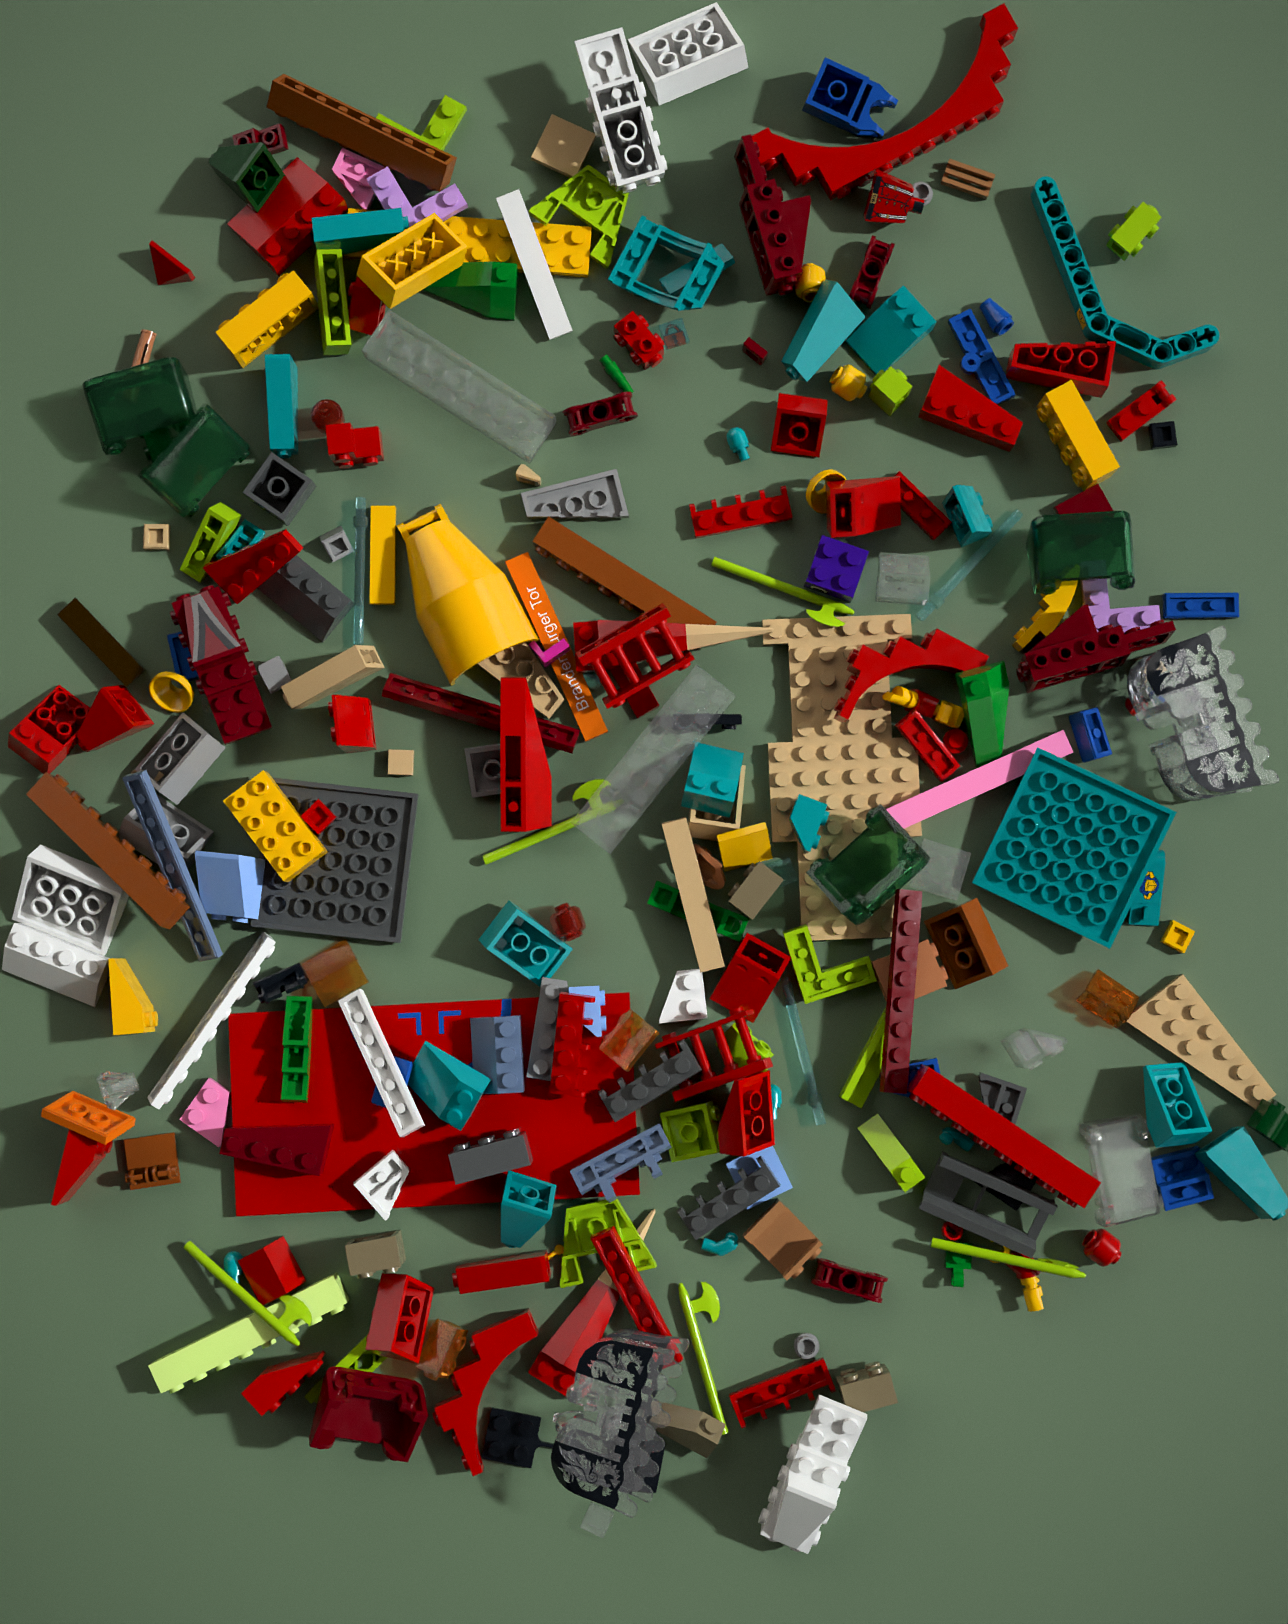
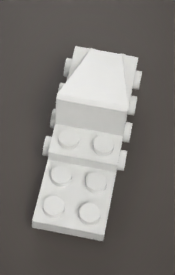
[574,27,667,193]
[758,1395,867,1554]

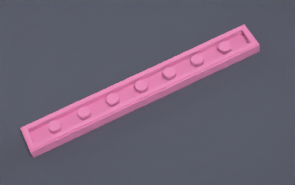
[884,730,1073,833]

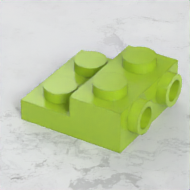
[660,1100,721,1162]

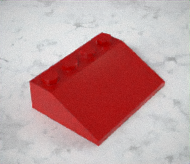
[227,157,348,276]

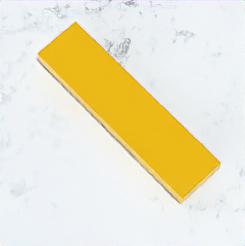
[370,506,396,605]

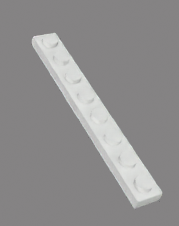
[147,932,276,1109]

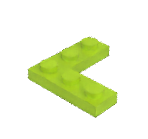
[376,95,467,151]
[782,924,877,1004]

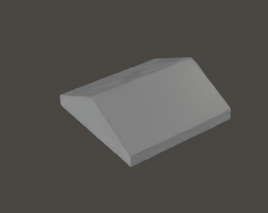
[464,744,500,798]

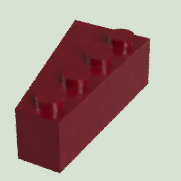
[219,1124,334,1176]

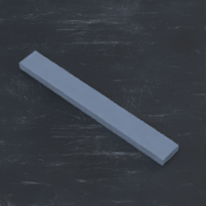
[122,770,223,962]

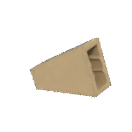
[281,645,385,709]

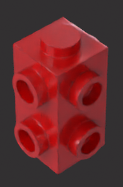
[613,311,665,370]

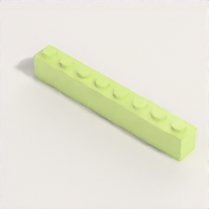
[148,1272,350,1394]

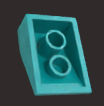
[846,285,937,375]
[942,485,993,547]
[681,742,744,818]
[478,900,573,987]
[408,1041,491,1131]
[1143,1062,1212,1148]

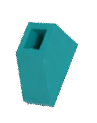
[789,794,830,853]

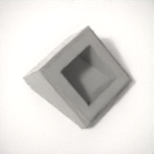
[320,526,354,562]
[257,656,292,694]

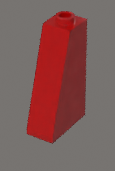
[452,1249,551,1294]

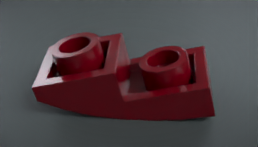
[232,123,289,155]

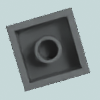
[243,452,317,526]

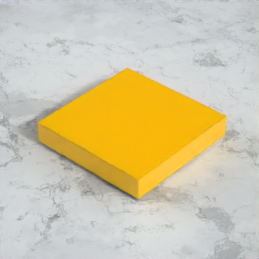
[716,822,773,872]

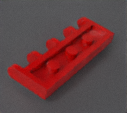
[689,485,792,539]
[549,992,596,1097]
[729,1357,836,1429]

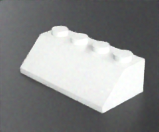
[2,923,110,1007]

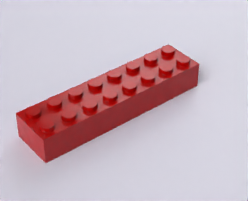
[907,1064,1101,1208]

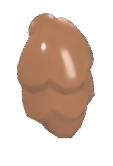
[693,844,726,890]

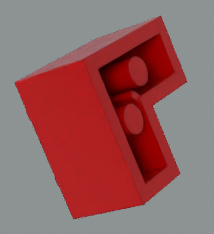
[348,276,386,337]
[325,423,384,469]

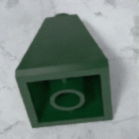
[208,142,285,213]

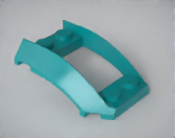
[608,215,724,311]

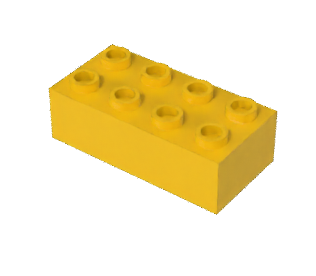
[357,213,468,309]
[215,270,319,368]
[1036,380,1120,491]
[223,770,328,882]

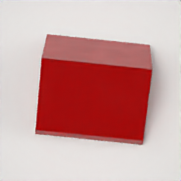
[238,1236,306,1305]

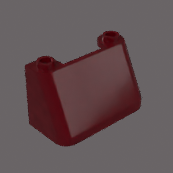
[309,1366,428,1462]

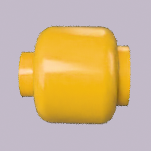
[795,263,826,302]
[829,364,868,402]

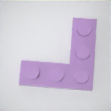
[366,166,468,227]
[1079,560,1161,634]

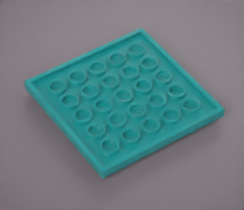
[972,747,1177,949]

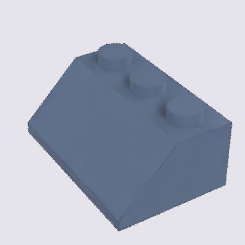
[470,1015,525,1094]

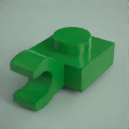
[944,1242,972,1287]

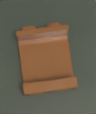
[743,1199,823,1280]

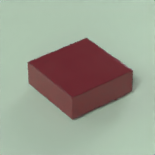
[742,337,768,365]

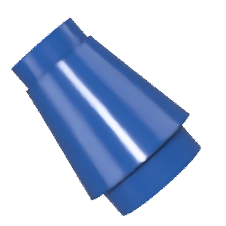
[979,298,1014,336]

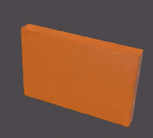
[41,1091,136,1145]

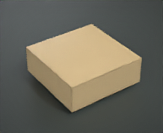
[143,524,170,550]
[388,749,414,776]

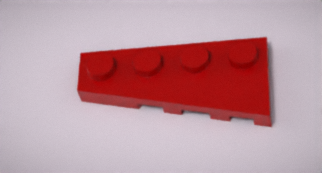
[203,529,303,604]

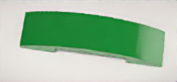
[647,881,749,942]

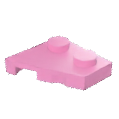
[332,148,385,211]
[179,1077,231,1147]

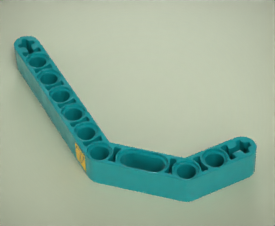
[1031,176,1220,369]

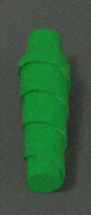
[599,354,634,393]

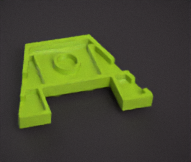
[528,164,629,269]
[560,1199,657,1288]

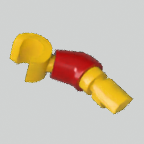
[882,686,964,729]
[989,1240,1044,1312]

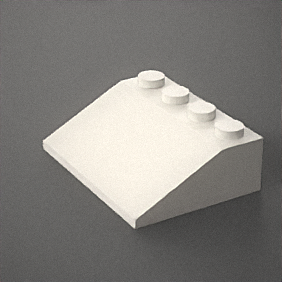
[628,2,748,105]
[12,844,129,956]

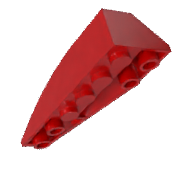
[500,677,552,832]

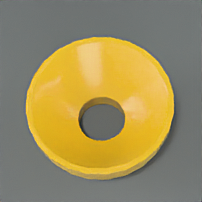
[806,469,847,513]
[149,671,194,713]

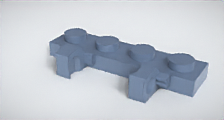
[570,1123,672,1203]

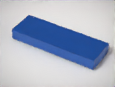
[1163,593,1239,619]

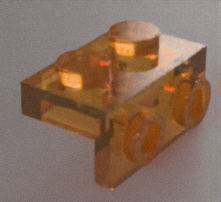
[1076,969,1140,1028]
[599,1009,659,1072]

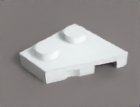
[659,969,707,1024]
[354,1150,409,1221]

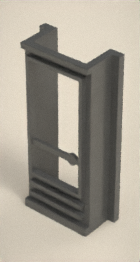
[919,1151,1057,1258]

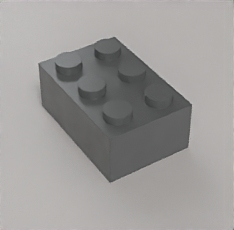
[448,1128,533,1185]

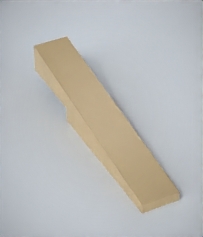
[662,817,725,973]

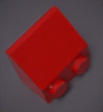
[771,393,828,457]

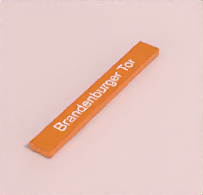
[505,552,608,742]

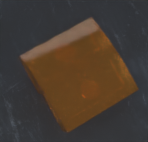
[302,939,369,1007]

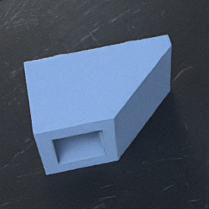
[569,985,607,1037]

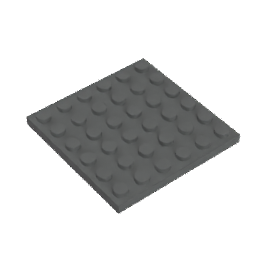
[251,778,419,943]

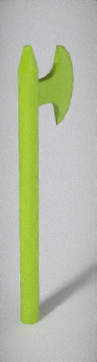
[711,557,854,627]
[482,779,624,865]
[931,1237,1086,1278]
[183,1241,312,1346]
[678,1282,728,1435]

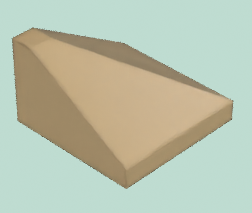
[516,464,541,487]

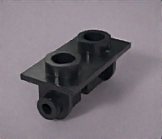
[253,963,309,1004]

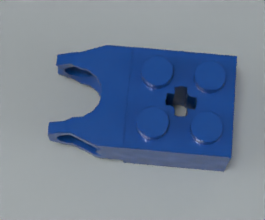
[802,57,898,139]

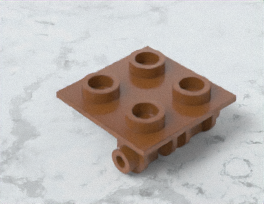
[124,1132,181,1190]

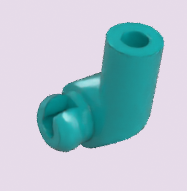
[939,1127,975,1152]
[701,1232,738,1256]

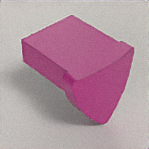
[528,638,571,667]

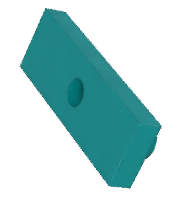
[659,243,735,297]

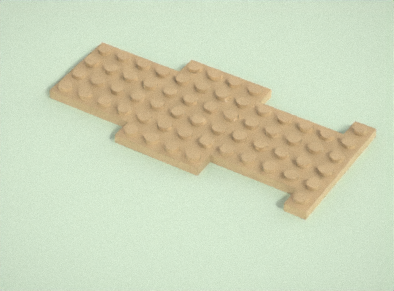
[762,614,922,941]

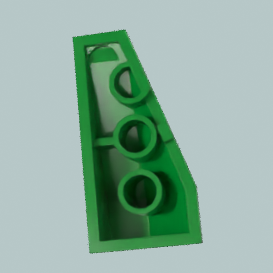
[423,262,519,321]
[955,661,1010,768]

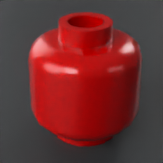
[1082,1228,1121,1267]

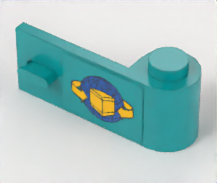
[1128,850,1165,926]

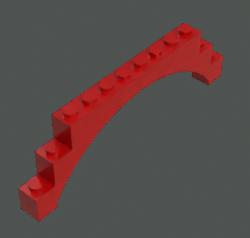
[752,3,1018,200]

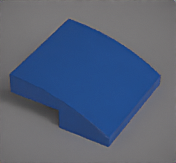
[1149,1146,1214,1211]

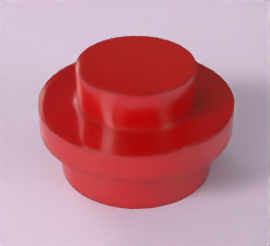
[943,729,968,754]

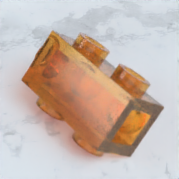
[416,1319,468,1381]

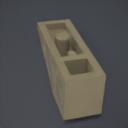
[642,1400,726,1458]

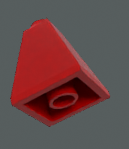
[76,685,155,752]

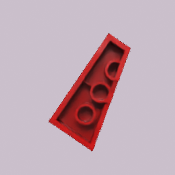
[1006,341,1116,398]
[918,365,1023,452]

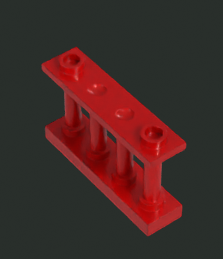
[575,603,695,709]
[655,1007,773,1102]

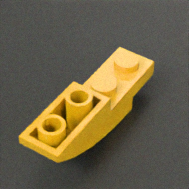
[1012,564,1080,652]

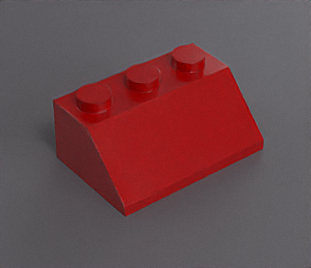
[365,1273,434,1364]

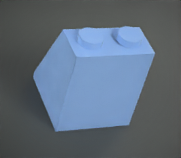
[195,851,266,923]

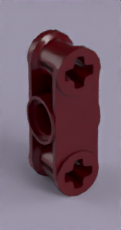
[849,235,895,309]
[563,392,638,436]
[811,1258,888,1303]

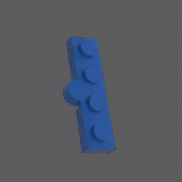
[948,308,1016,405]

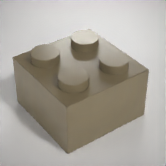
[728,861,784,921]
[345,1230,406,1279]
[835,1362,898,1412]

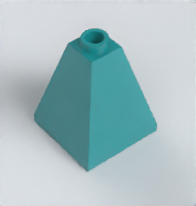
[501,1170,556,1248]

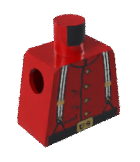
[863,169,925,223]

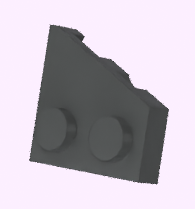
[978,1072,1027,1124]

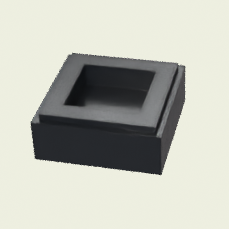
[1148,421,1178,450]

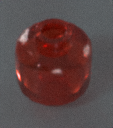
[311,399,345,434]
[550,903,586,942]

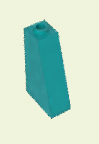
[312,208,409,255]
[781,279,865,382]
[265,354,298,458]
[1194,1126,1288,1221]

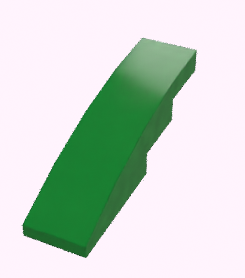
[281,996,312,1103]

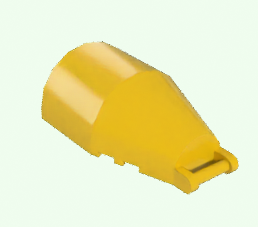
[397,503,539,686]

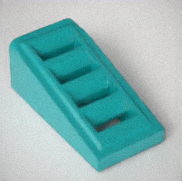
[216,519,265,560]

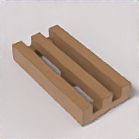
[941,159,996,200]

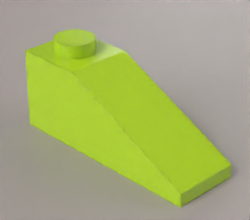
[179,502,241,583]
[857,1113,925,1192]

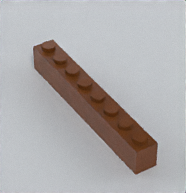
[266,74,457,192]
[532,516,717,650]
[26,772,190,930]

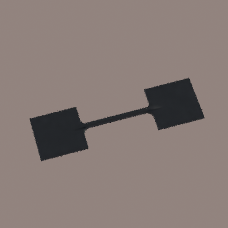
[482,1407,666,1493]

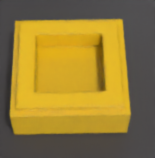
[1160,920,1195,954]

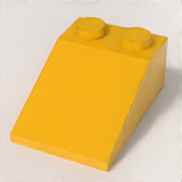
[108,958,158,1035]

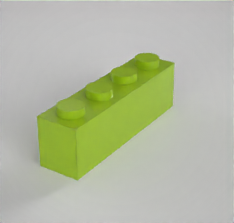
[314,249,352,355]

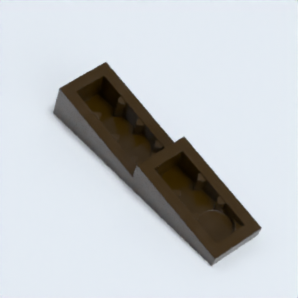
[57,597,146,687]

